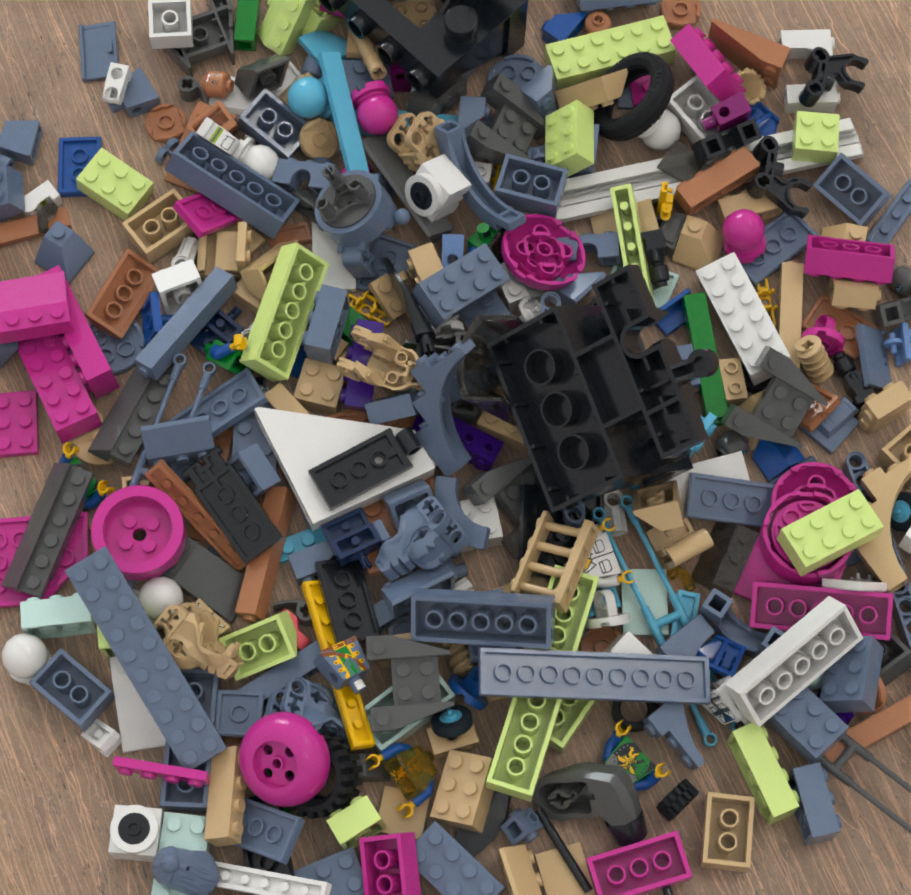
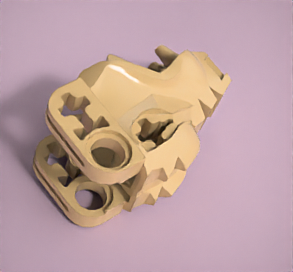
[387,111,445,172]
[336,325,423,391]
[153,602,244,680]

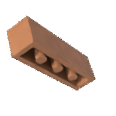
[674,146,760,216]

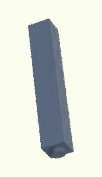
[134,267,237,381]

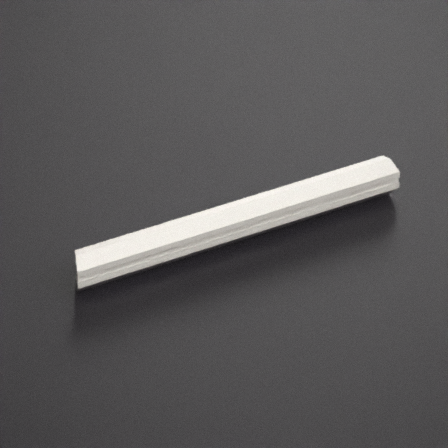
[510,118,864,223]

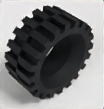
[286,733,363,819]

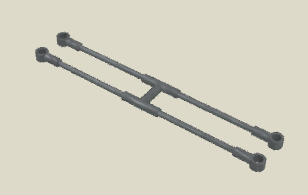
[744,659,911,833]

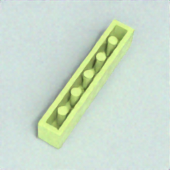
[610,183,655,303]

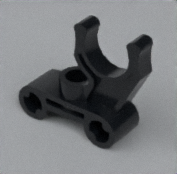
[799,47,869,108]
[747,136,813,219]

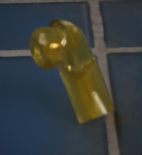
[666,565,696,592]

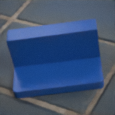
[655,288,691,337]

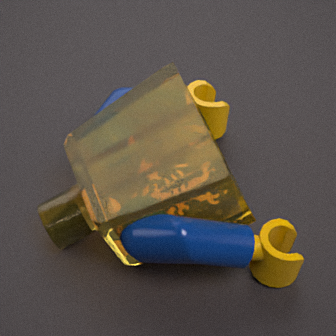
[364,743,437,818]

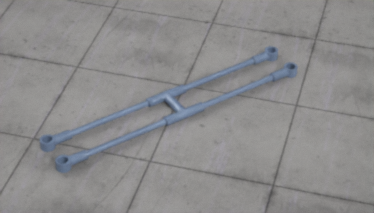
[127,353,217,590]

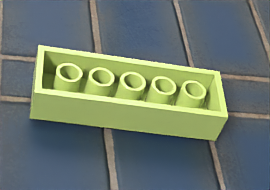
[544,15,676,90]
[239,243,329,382]

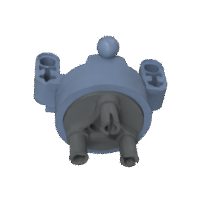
[315,165,410,279]

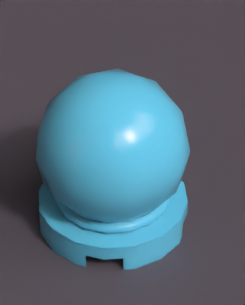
[287,77,333,119]

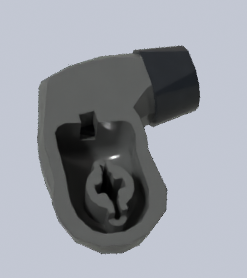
[533,762,648,846]

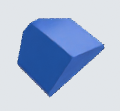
[749,101,780,136]
[752,439,805,483]
[696,634,746,677]

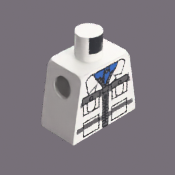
[701,675,752,727]

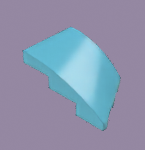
[298,31,360,68]

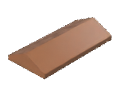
[84,248,160,340]

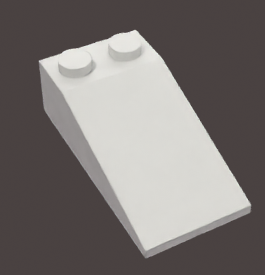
[110,656,166,753]

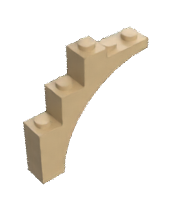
[856,452,911,593]

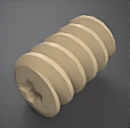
[794,335,834,384]
[442,643,478,676]

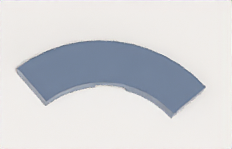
[434,476,491,551]

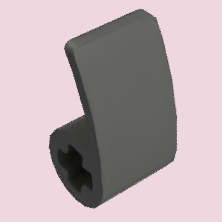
[178,75,207,104]
[273,600,313,627]

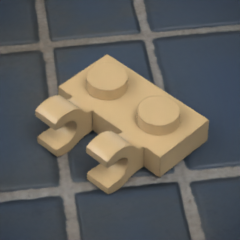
[368,271,414,322]

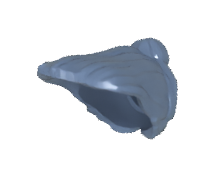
[151,846,220,895]

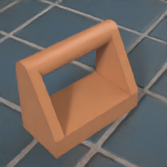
[186,100,240,139]

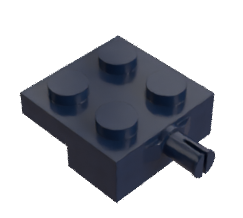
[189,306,244,365]
[321,507,382,571]

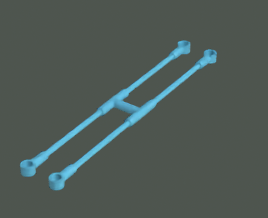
[591,495,736,748]

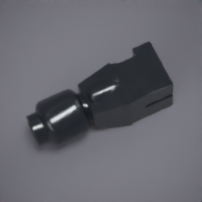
[641,229,670,288]
[832,352,875,409]

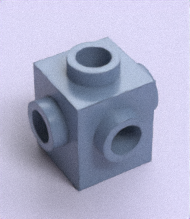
[500,807,543,846]

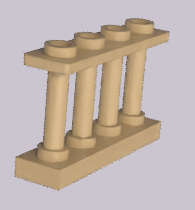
[510,510,599,613]

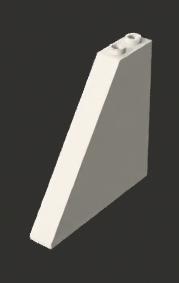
[254,407,436,531]

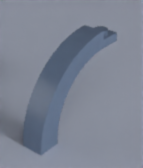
[434,119,526,231]

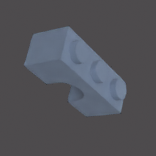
[271,157,342,195]
[556,231,622,266]

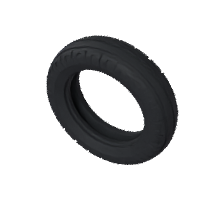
[594,52,674,141]

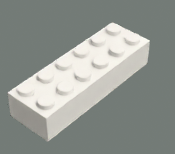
[695,252,792,386]
[725,596,863,727]

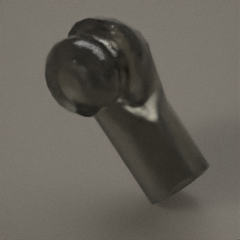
[37,202,58,233]

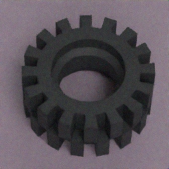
[656,778,699,822]

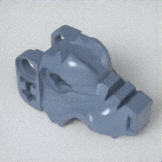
[375,496,469,581]
[264,676,349,744]

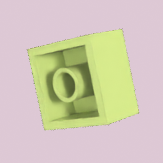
[791,111,840,164]
[326,795,387,850]

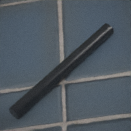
[535,808,593,894]

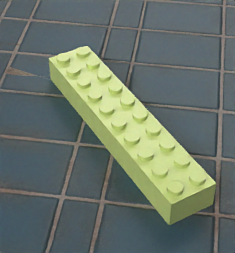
[486,564,599,802]

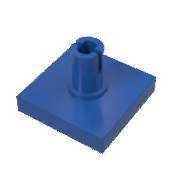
[141,292,173,347]

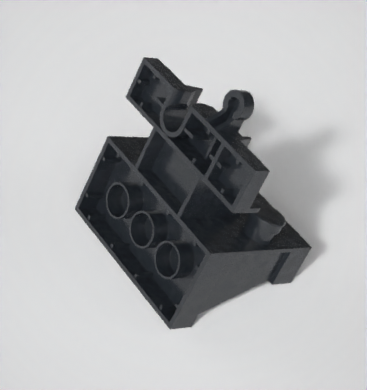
[319,0,528,99]
[486,265,719,513]

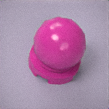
[350,80,398,135]
[722,209,767,264]

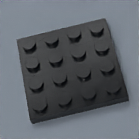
[518,484,604,578]

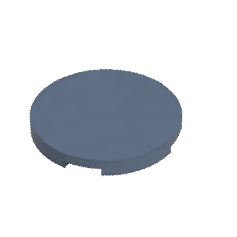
[487,54,544,89]
[89,320,145,375]

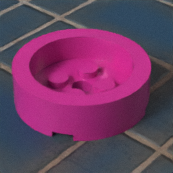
[91,485,186,581]
[759,491,852,585]

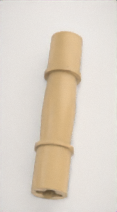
[349,29,387,80]

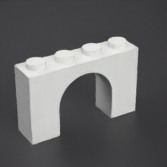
[778,29,840,113]

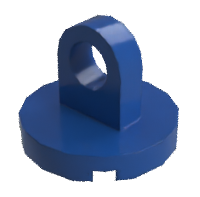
[447,664,489,710]

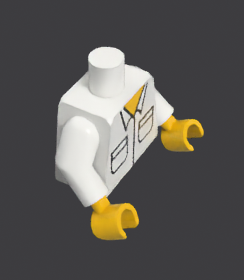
[564,517,635,589]

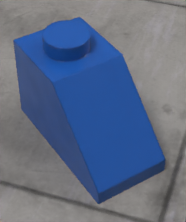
[541,12,587,44]

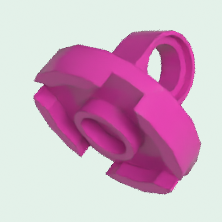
[801,314,845,357]

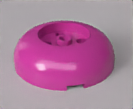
[501,214,586,291]
[770,462,857,506]
[239,712,330,807]

